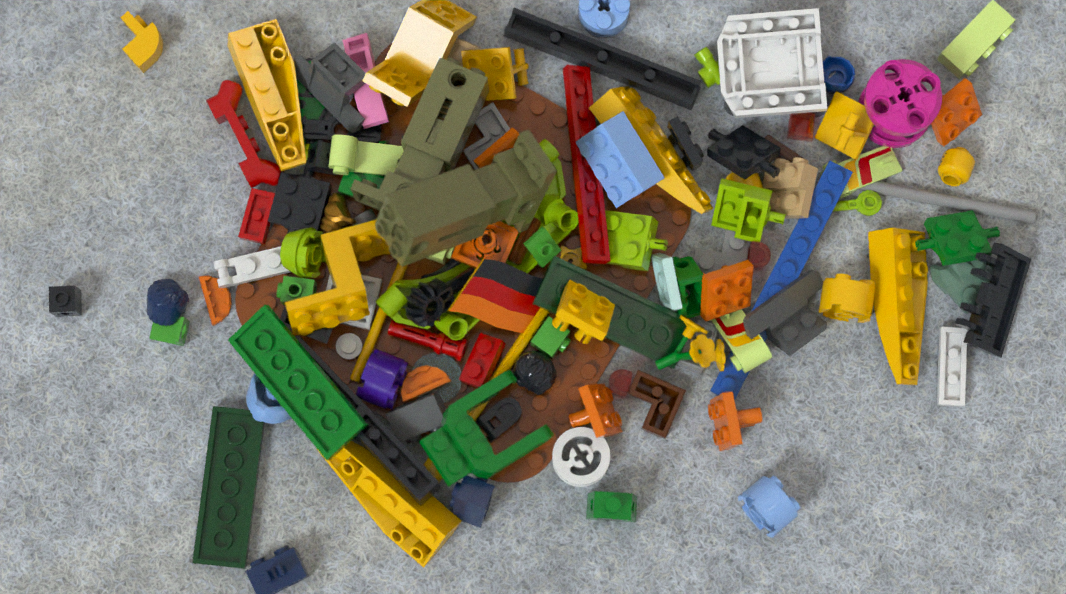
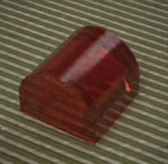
[787,112,815,142]
[748,242,771,272]
[608,369,633,399]

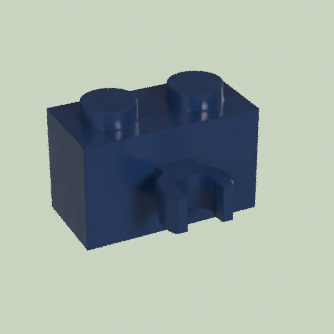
[449,475,495,528]
[245,545,310,594]

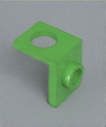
[524,227,562,268]
[149,316,190,346]

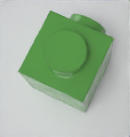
[277,276,318,306]
[531,316,571,360]

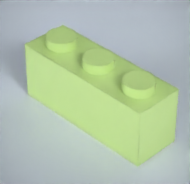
[937,0,1015,80]

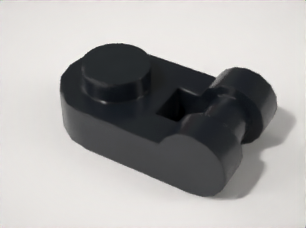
[475,398,522,443]

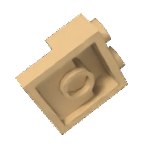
[762,157,818,219]

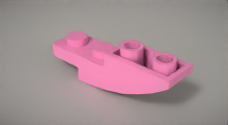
[343,33,389,129]

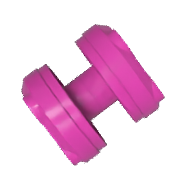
[858,59,942,148]

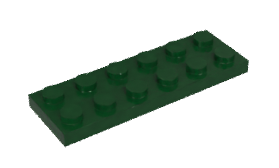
[532,256,695,369]
[192,406,265,569]

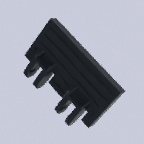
[955,242,1031,358]

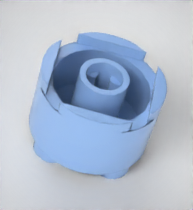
[578,0,630,37]
[246,374,291,424]
[738,476,800,538]

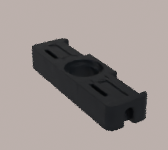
[301,116,382,143]

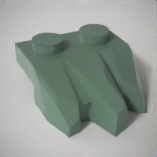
[930,256,989,314]

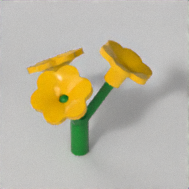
[655,315,726,372]

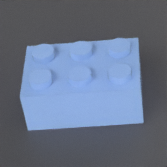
[575,112,665,208]

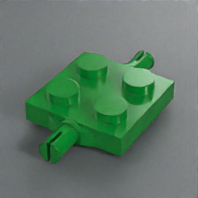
[915,210,1000,266]

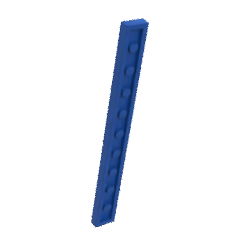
[710,160,853,401]

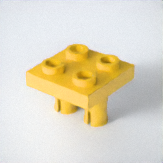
[552,280,615,344]

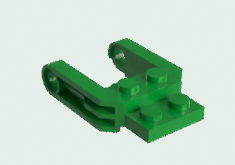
[419,369,554,487]

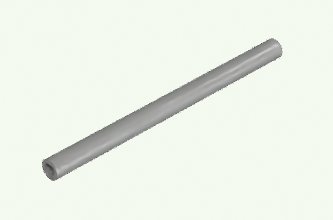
[858,181,1036,224]

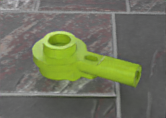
[833,190,882,216]

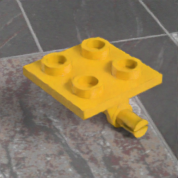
[461,47,529,101]
[814,91,879,160]

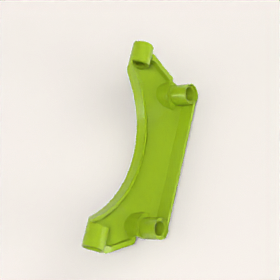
[375,139,579,340]

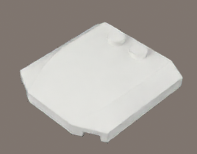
[717,8,827,118]

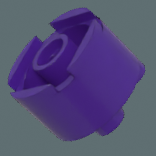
[356,349,408,409]

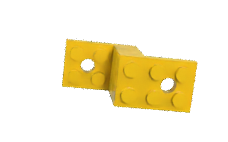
[363,0,477,107]
[285,219,391,336]

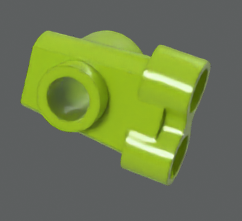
[694,46,720,88]

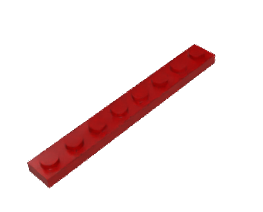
[563,64,611,264]

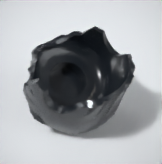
[513,350,557,395]

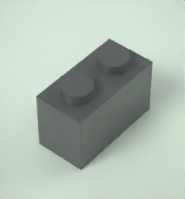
[386,390,446,444]

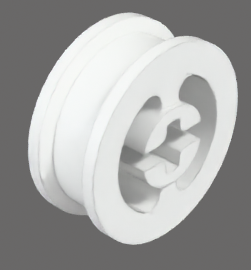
[552,427,610,487]

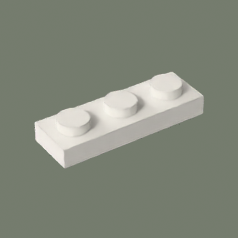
[937,327,967,407]

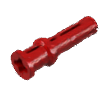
[388,319,468,362]

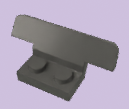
[294,42,366,133]
[743,270,827,356]

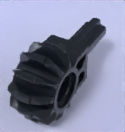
[403,267,475,327]

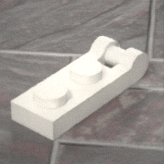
[213,246,290,288]

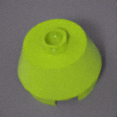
[280,227,326,279]

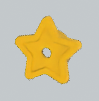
[560,246,587,269]

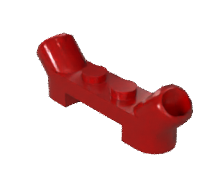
[206,80,284,188]

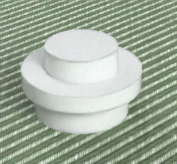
[336,333,362,359]

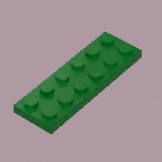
[228,305,368,460]

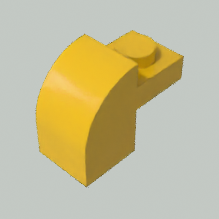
[120,11,163,73]

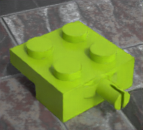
[711,178,786,244]
[605,210,668,271]

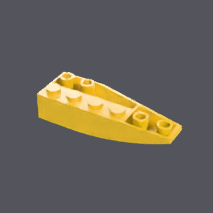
[227,19,306,171]
[589,86,713,214]
[868,227,928,385]
[317,441,461,568]

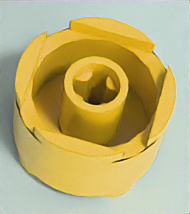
[818,273,875,323]

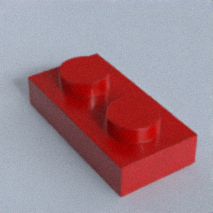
[238,188,275,244]
[459,333,506,388]

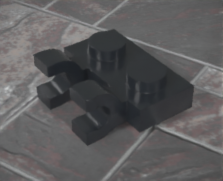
[667,116,704,171]

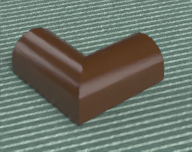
[628,370,686,439]

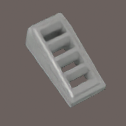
[677,317,718,375]

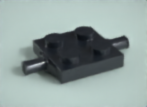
[707,125,781,180]
[268,160,332,235]

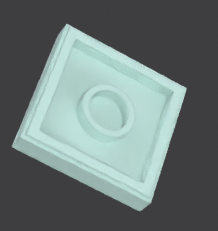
[651,253,682,310]

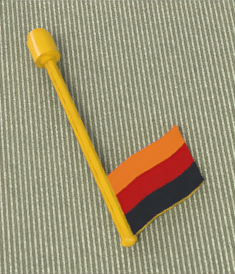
[423,259,549,483]

